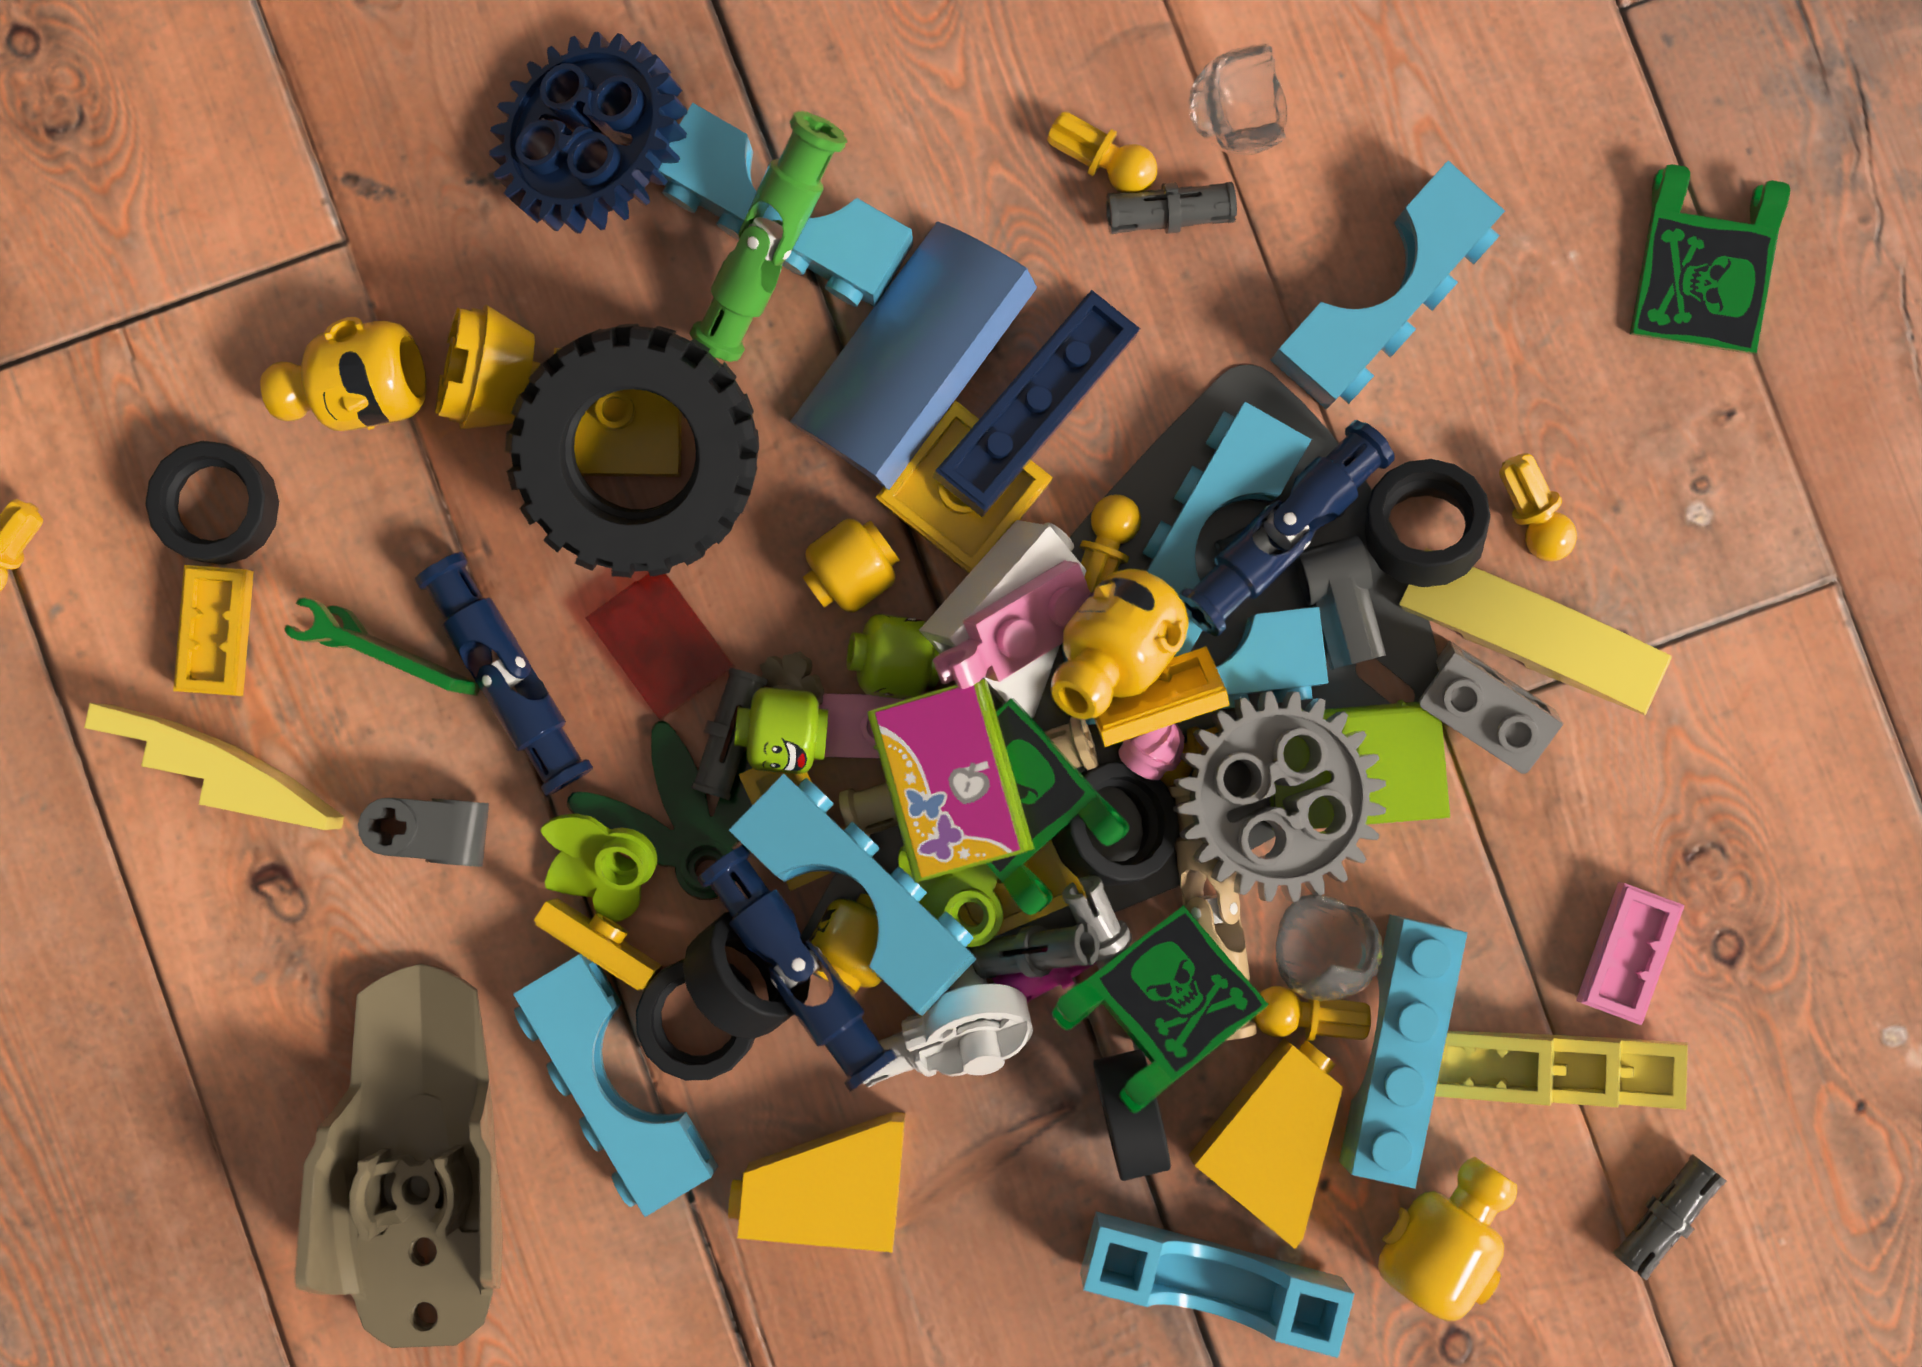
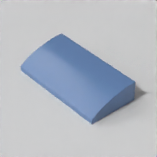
[790,221,1037,490]

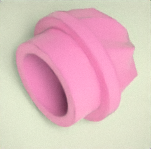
[1118,723,1184,780]

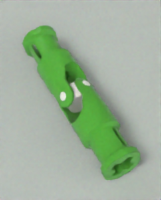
[690,111,847,362]

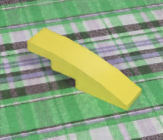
[1399,548,1672,716]
[84,703,344,830]
[1434,1031,1688,1110]

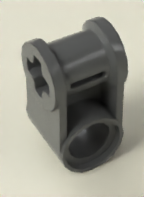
[358,798,489,867]

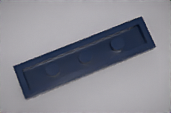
[933,290,1140,517]

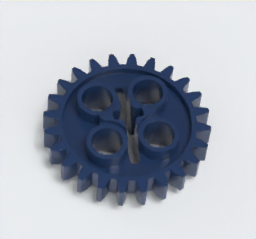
[489,32,687,234]

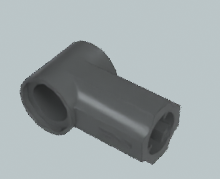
[1294,535,1386,670]

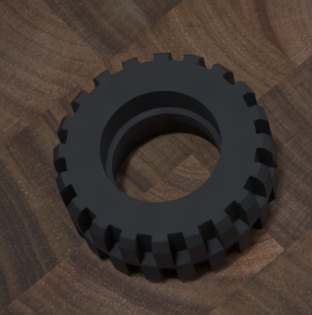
[505,324,759,578]

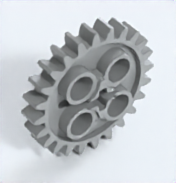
[1173,691,1386,902]

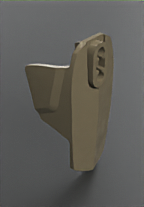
[295,964,503,1348]

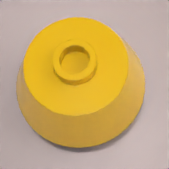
[435,304,541,430]

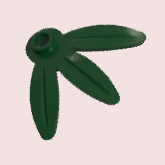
[567,721,752,900]

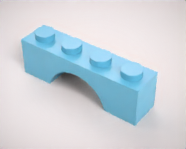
[659,102,913,307]
[1270,161,1505,410]
[1142,402,1312,657]
[1061,607,1329,725]
[729,773,976,1016]
[1339,914,1467,1189]
[513,954,718,1217]
[1080,1211,1354,1358]

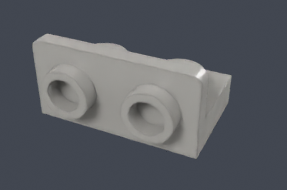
[1419,641,1563,774]

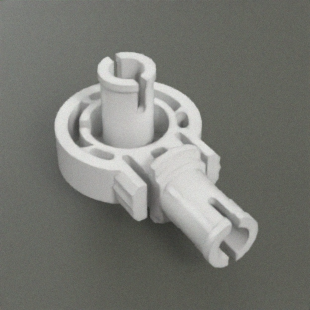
[863,964,1033,1087]

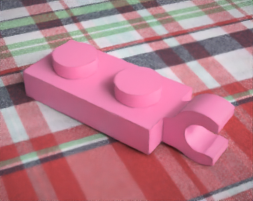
[932,560,1091,690]

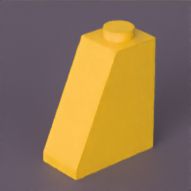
[1189,1038,1343,1249]
[728,1112,906,1253]

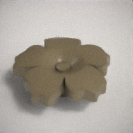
[760,652,824,705]

